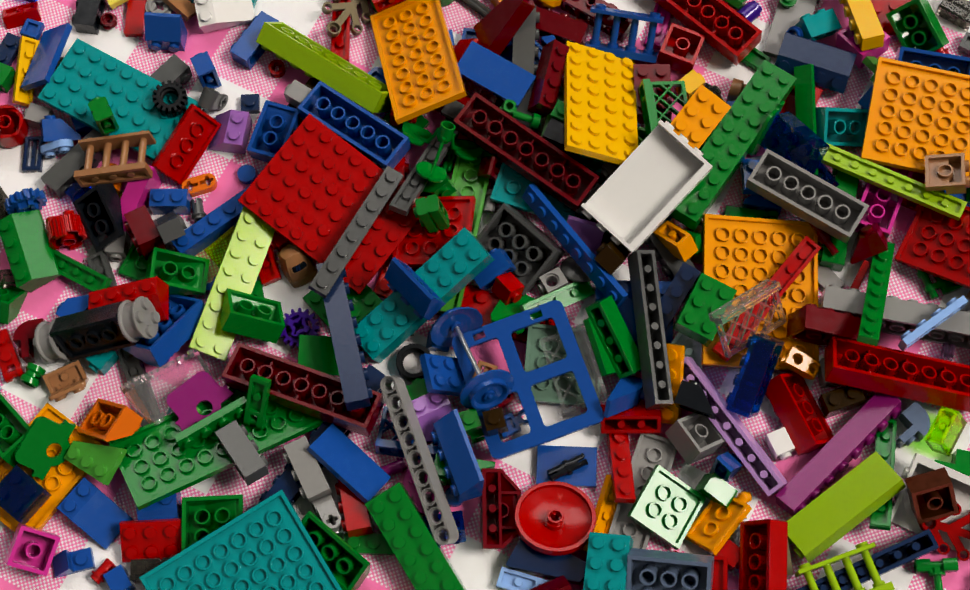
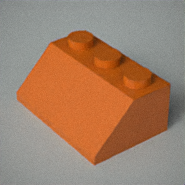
[77,398,143,442]

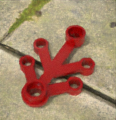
[919,504,970,561]

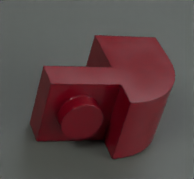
[13,318,45,364]

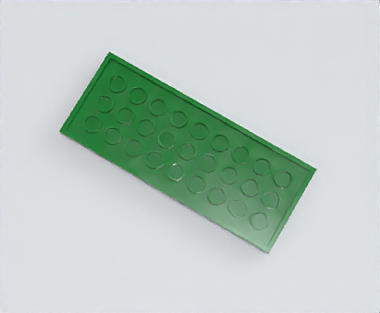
[108,360,323,510]

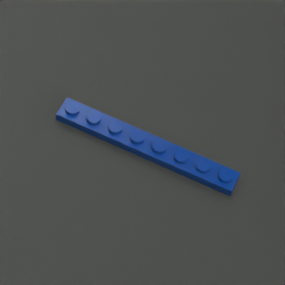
[522,183,628,307]

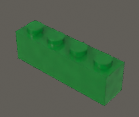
[585,295,641,379]

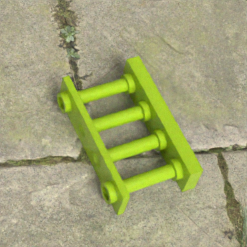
[794,541,895,590]

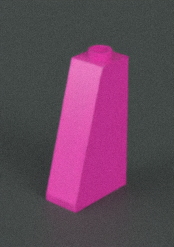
[120,165,162,238]

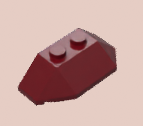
[479,468,521,549]

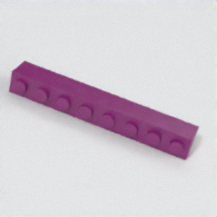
[775,392,902,517]

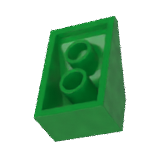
[145,247,210,295]

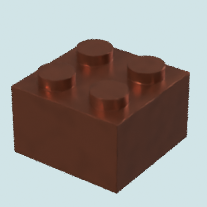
[905,467,959,524]

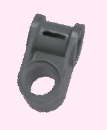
[197,87,228,110]

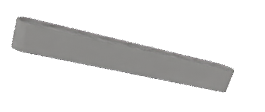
[380,376,459,545]

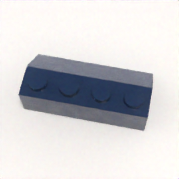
[775,32,857,94]

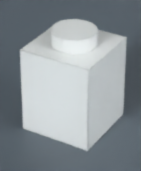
[764,427,795,461]

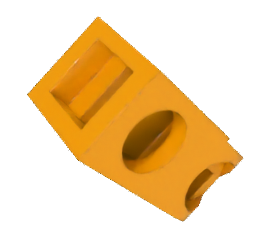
[778,347,820,380]

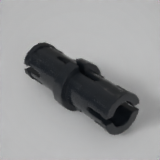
[547,453,588,482]

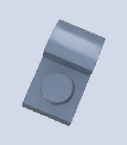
[896,401,930,448]

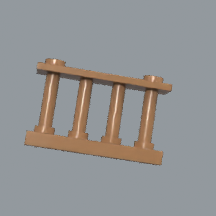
[73,130,156,187]

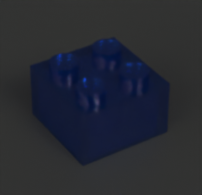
[0,465,51,525]

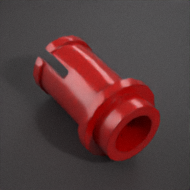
[90,558,116,584]

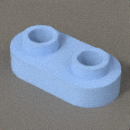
[40,139,74,158]

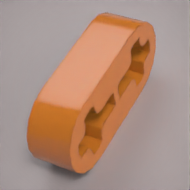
[181,173,217,197]

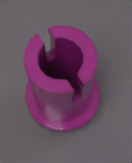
[381,458,407,476]

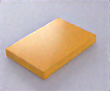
[685,497,752,556]

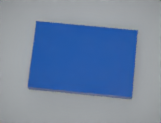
[536,445,597,488]

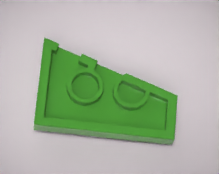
[64,441,128,485]

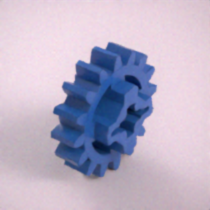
[4,188,47,214]

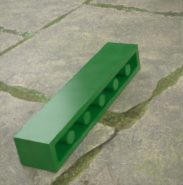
[818,168,859,272]

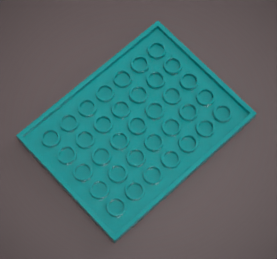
[139,490,342,590]

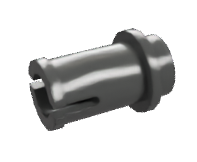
[190,198,206,223]

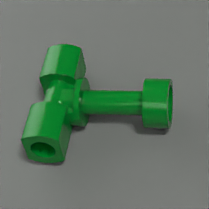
[499,99,541,129]
[914,558,958,590]

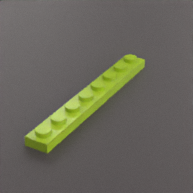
[816,142,968,221]

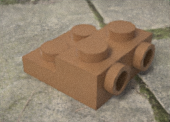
[925,153,970,195]

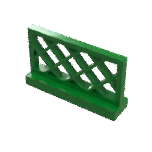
[638,79,688,137]

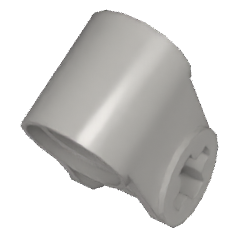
[311,494,342,534]

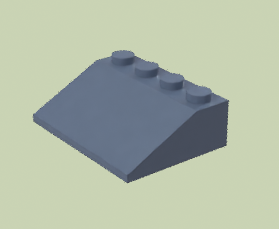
[626,548,714,590]

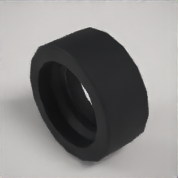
[396,344,431,382]

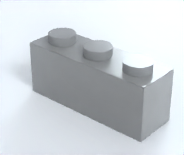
[283,436,332,503]

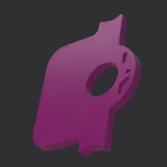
[166,371,234,431]

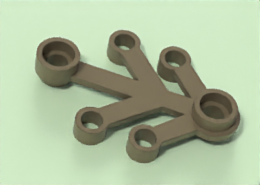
[322,0,372,37]

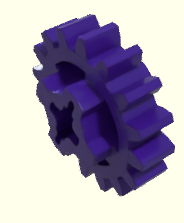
[280,308,321,349]

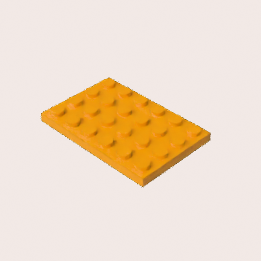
[0,403,103,532]

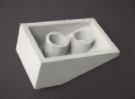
[194,0,255,33]

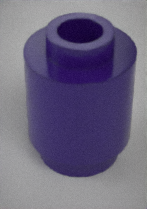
[737,1,762,23]

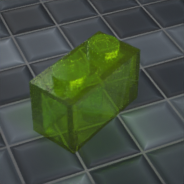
[924,406,967,456]

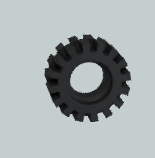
[152,80,188,117]

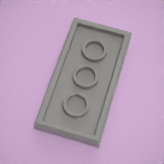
[763,0,817,58]

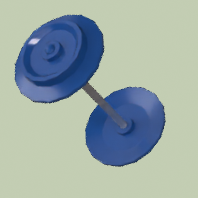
[430,307,514,410]

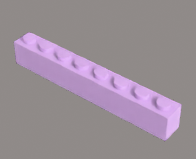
[683,357,788,497]

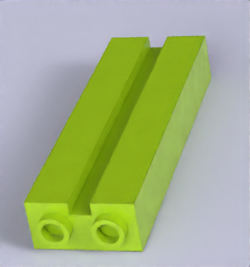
[786,451,906,562]

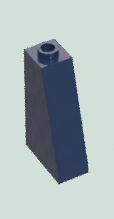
[506,538,586,586]

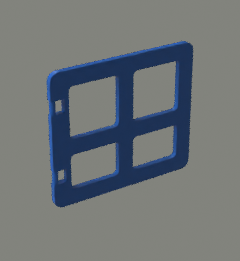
[452,300,604,460]

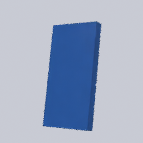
[21,23,72,91]
[458,41,536,108]
[307,423,391,504]

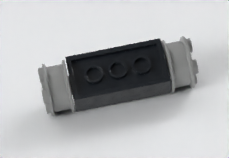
[33,296,160,363]

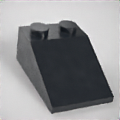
[73,183,124,253]

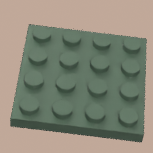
[524,324,602,407]

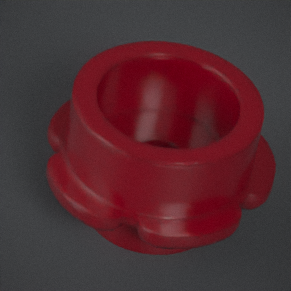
[100,12,118,30]

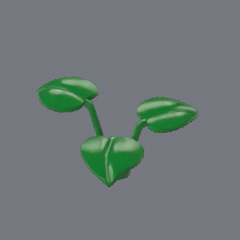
[402,121,484,183]

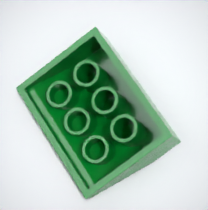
[181,494,243,551]

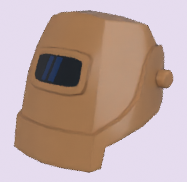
[276,243,318,288]

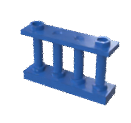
[585,3,664,63]

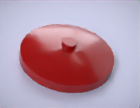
[514,481,596,556]

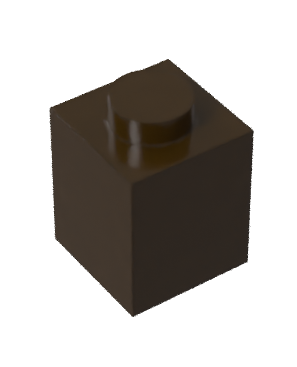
[482,407,508,436]

